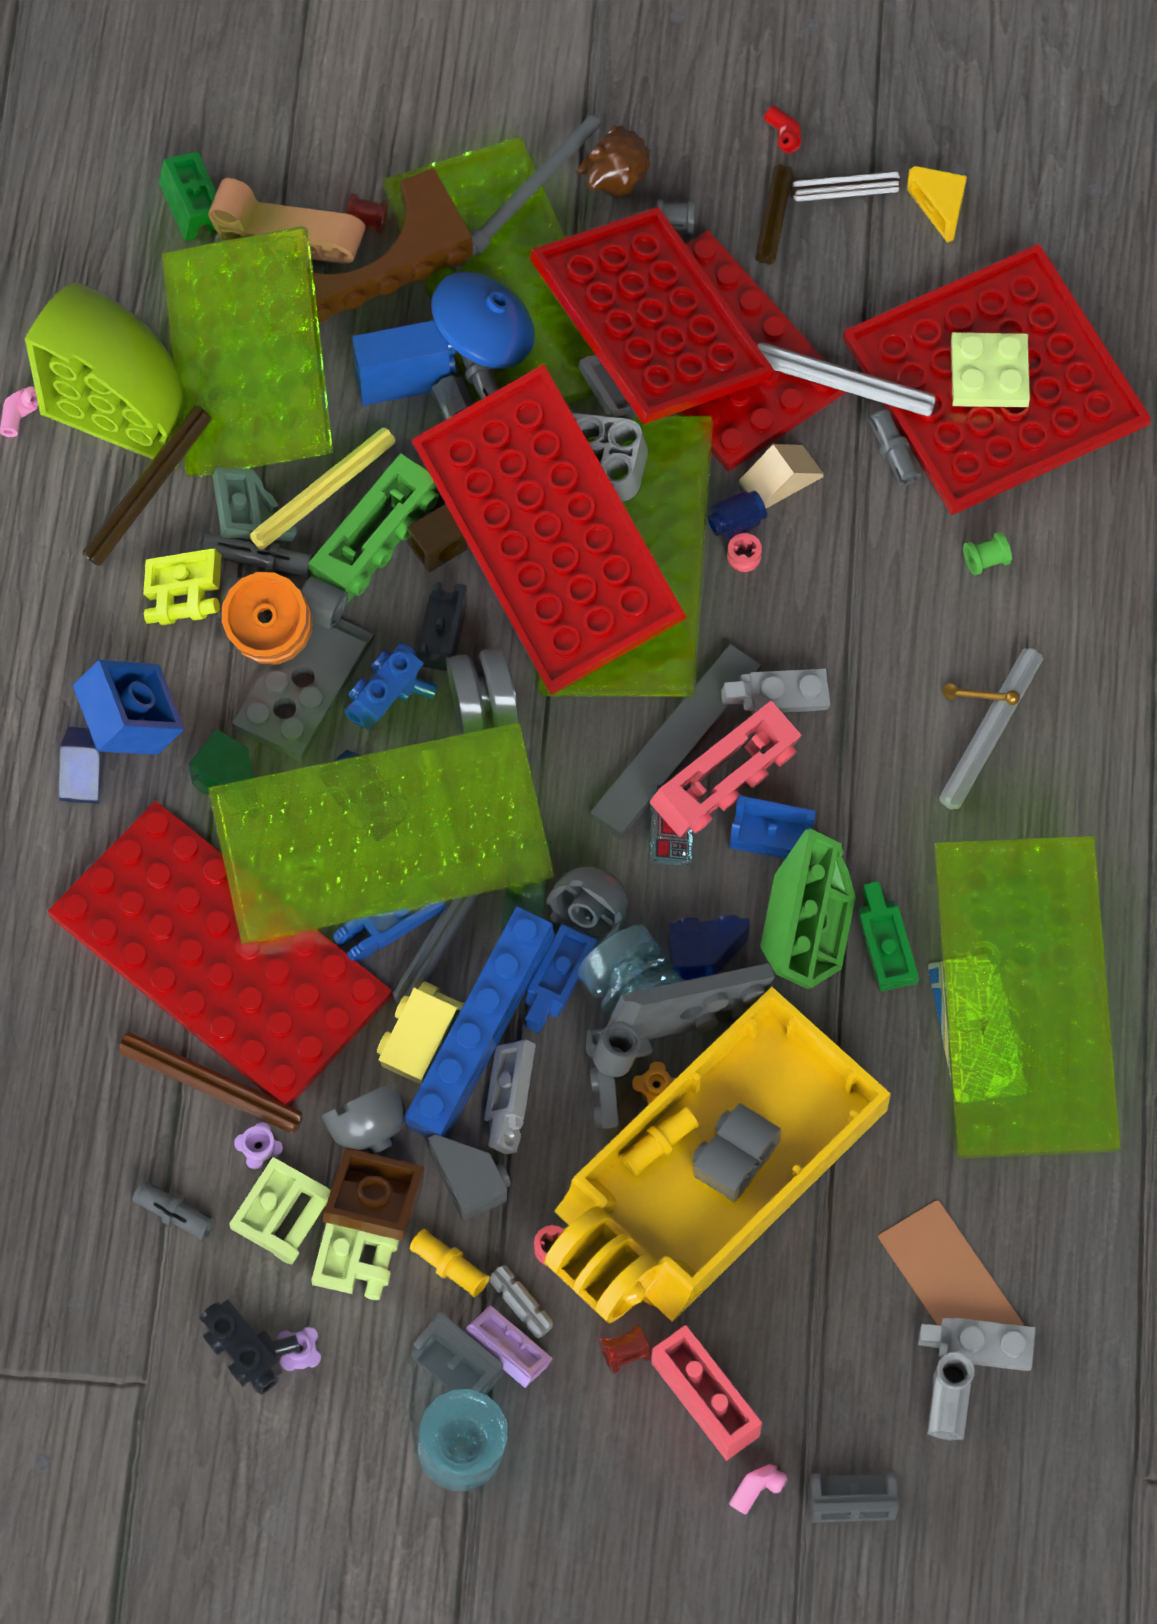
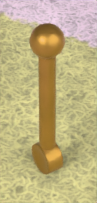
[942,683,1020,705]

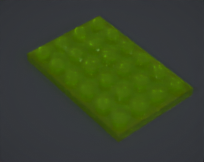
[162,226,333,478]

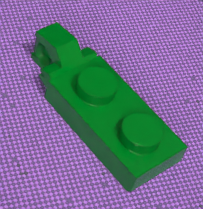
[858,881,919,992]

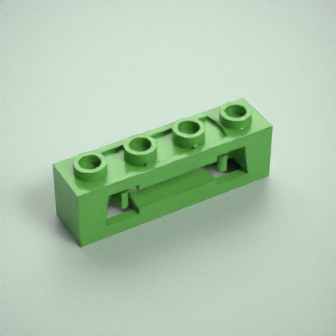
[308,453,439,605]

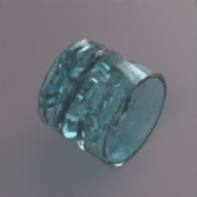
[577,924,685,1019]
[417,1389,508,1491]

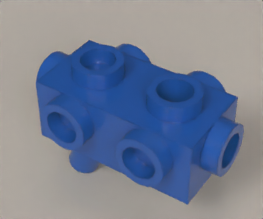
[344,643,437,730]

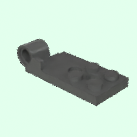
[232,576,374,762]
[593,963,775,1077]

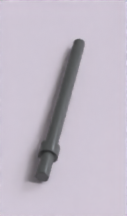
[449,115,601,272]

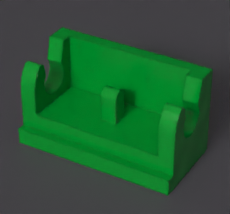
[159,151,217,241]

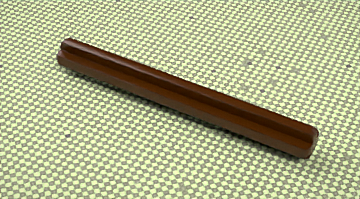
[118,1032,303,1133]

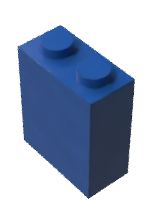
[352,320,456,406]

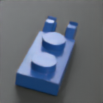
[332,874,445,963]

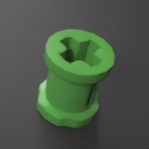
[963,531,1012,576]

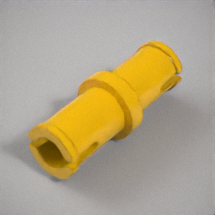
[619,1105,699,1177]
[409,1228,490,1297]

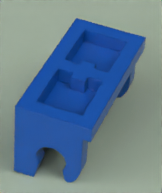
[729,795,816,859]

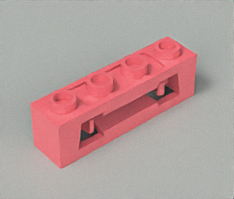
[649,700,802,838]

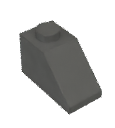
[428,1134,511,1221]

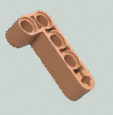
[208,178,366,264]

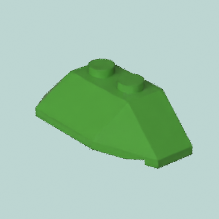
[760,828,856,989]

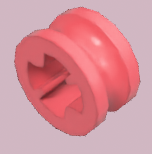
[727,533,762,572]
[534,1225,564,1266]

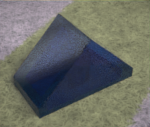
[59,727,105,804]

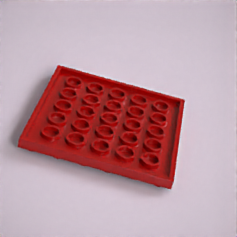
[842,244,1151,516]

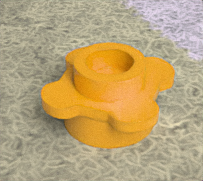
[632,1062,676,1105]

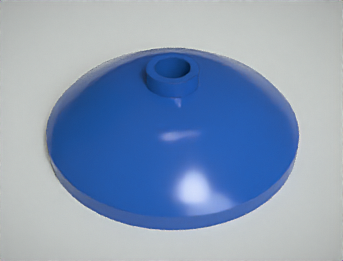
[431,272,535,369]

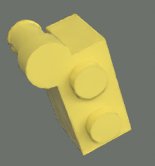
[377,981,465,1085]

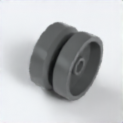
[446,647,518,741]

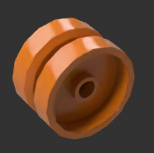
[222,572,313,665]

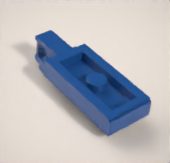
[525,924,598,1034]

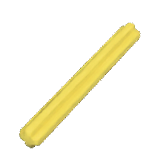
[250,428,395,550]

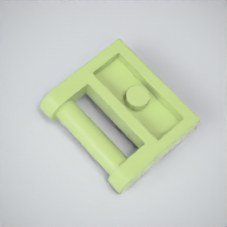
[229,1157,331,1264]

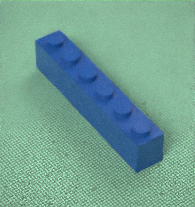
[404,906,554,1138]

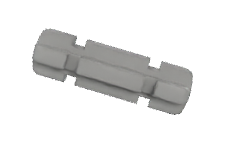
[489,1265,553,1338]

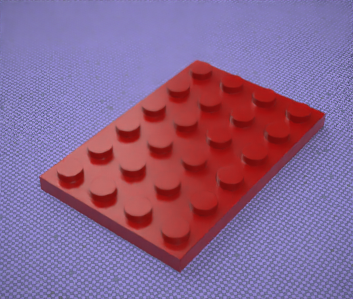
[529,207,774,425]
[677,230,846,472]

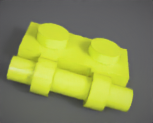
[143,548,222,625]

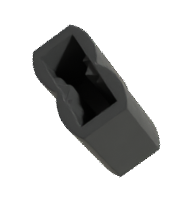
[692,1103,781,1202]

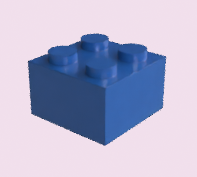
[73,660,185,755]

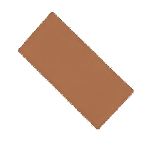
[878,1200,1024,1326]

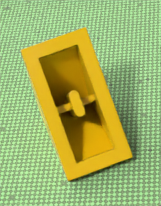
[907,166,967,243]

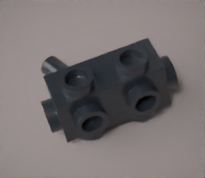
[199,1299,300,1395]

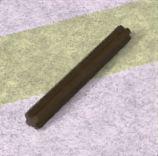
[83,405,212,566]

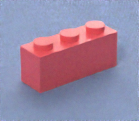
[651,1325,762,1461]

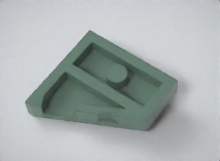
[212,467,297,542]

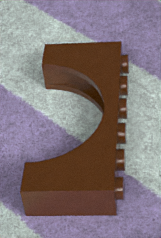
[228,167,473,342]

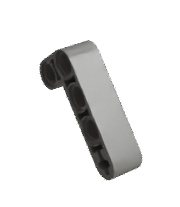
[572,413,648,501]

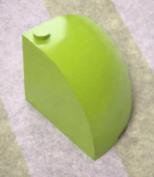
[25,283,190,469]

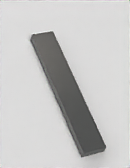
[590,644,761,839]

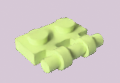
[312,1223,399,1300]

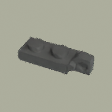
[586,1029,622,1143]

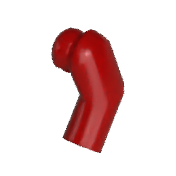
[764,105,802,153]

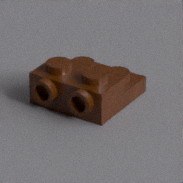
[323,1148,424,1241]

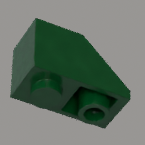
[189,728,259,820]

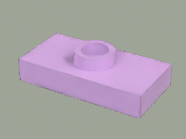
[464,1305,553,1388]

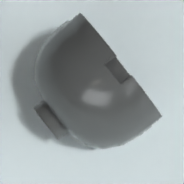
[547,866,628,945]
[321,1082,405,1154]

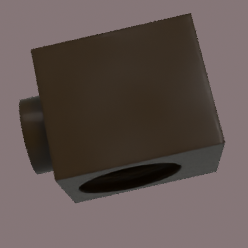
[407,504,467,573]

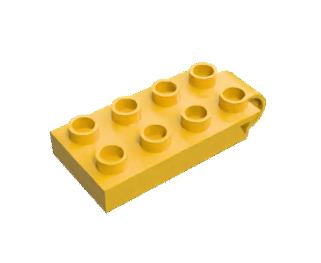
[544,987,891,1324]

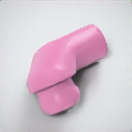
[0,386,39,437]
[729,1464,787,1515]

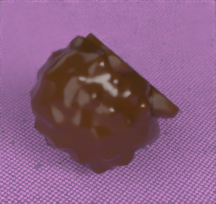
[575,125,650,198]

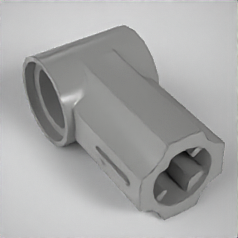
[927,1352,974,1440]

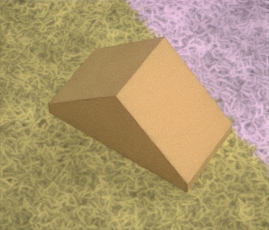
[739,444,824,512]

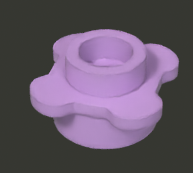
[234,1122,283,1169]
[277,1327,321,1371]

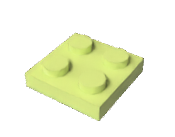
[951,333,1030,407]

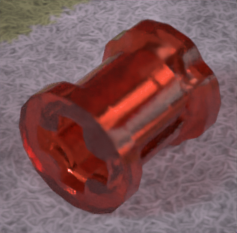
[346,193,389,234]
[599,1324,652,1374]

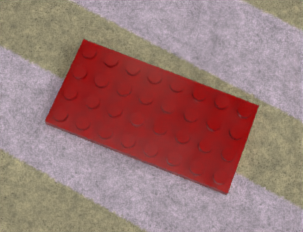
[411,364,687,695]
[48,800,393,1106]

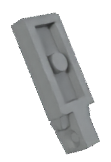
[720,669,831,714]
[484,1039,536,1154]
[918,1317,1036,1371]

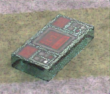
[650,784,692,866]

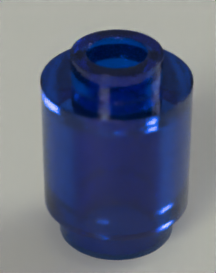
[707,490,767,540]

